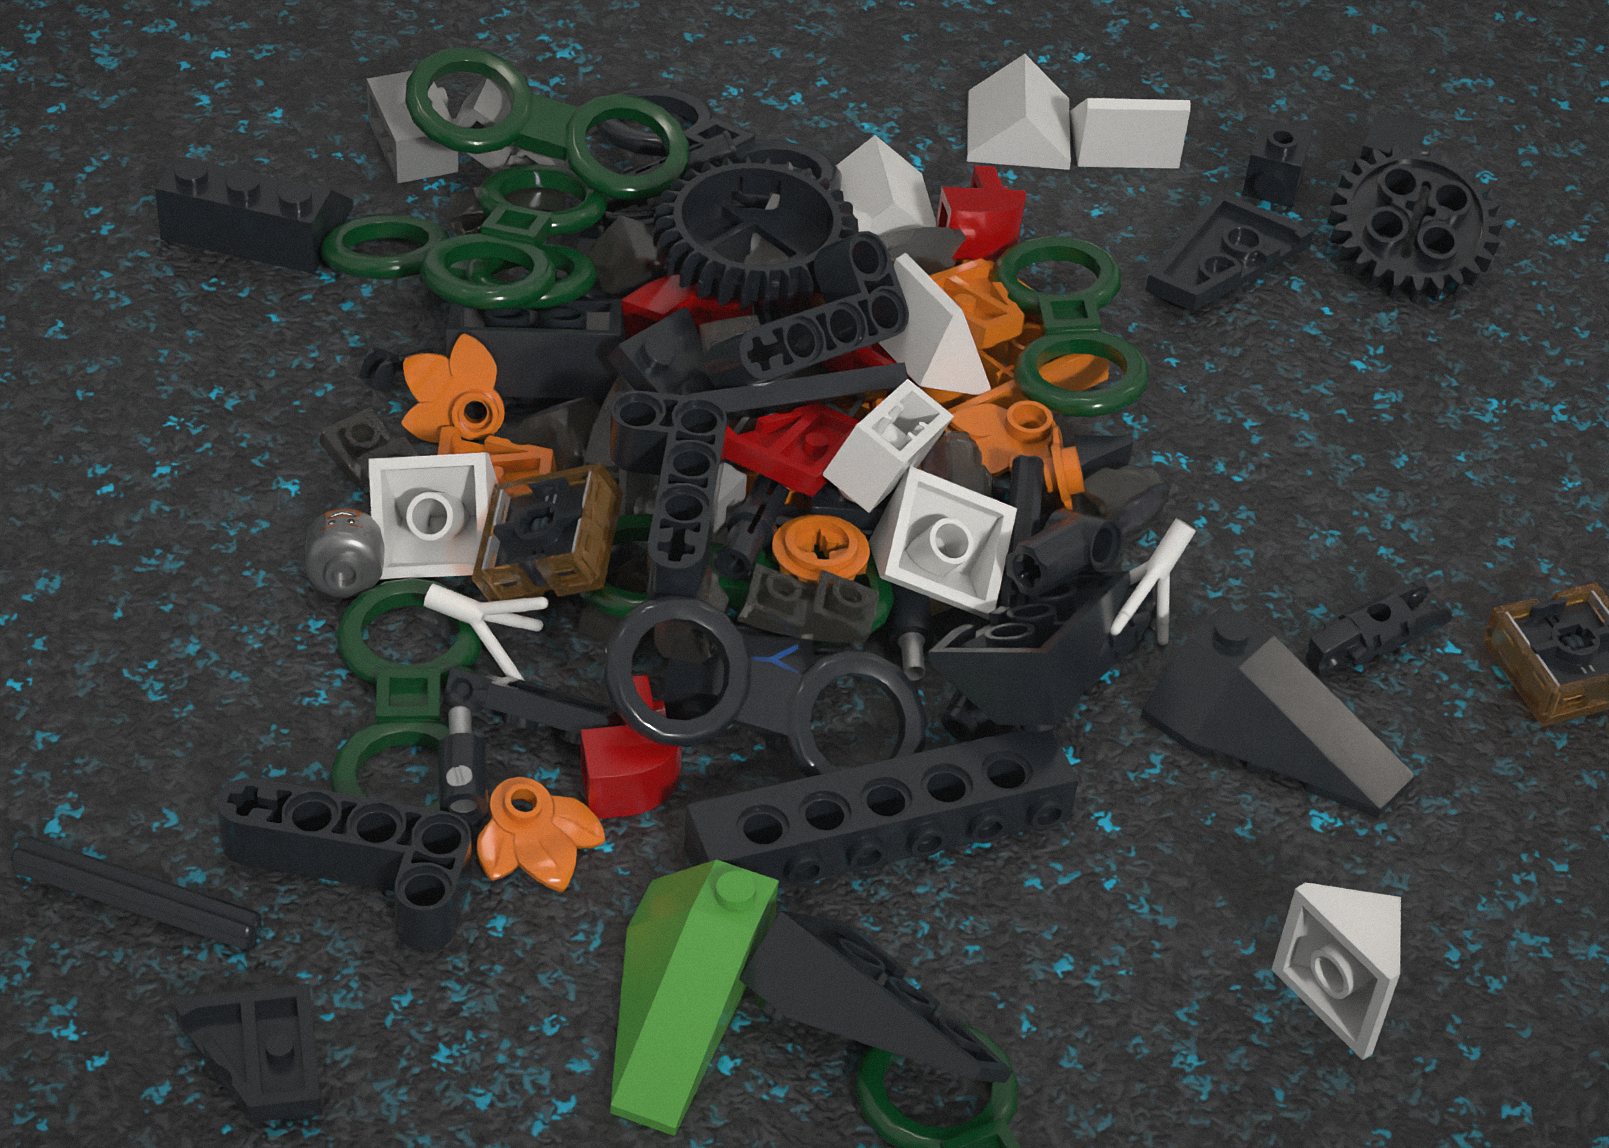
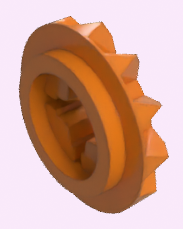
[772,514,870,592]

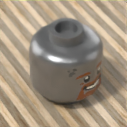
[304,508,385,598]

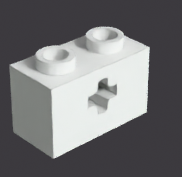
[822,379,954,513]

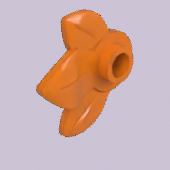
[402,333,505,443]
[949,400,1056,479]
[1042,425,1085,510]
[476,777,605,892]

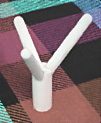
[1109,518,1196,646]
[424,584,548,681]

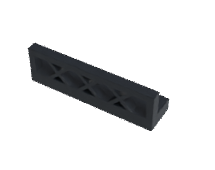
[683,362,908,468]

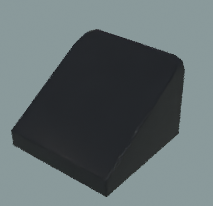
[1071,435,1133,503]

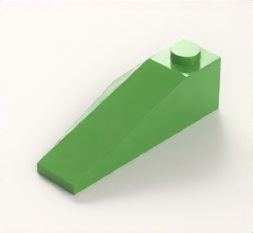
[610,860,779,1136]

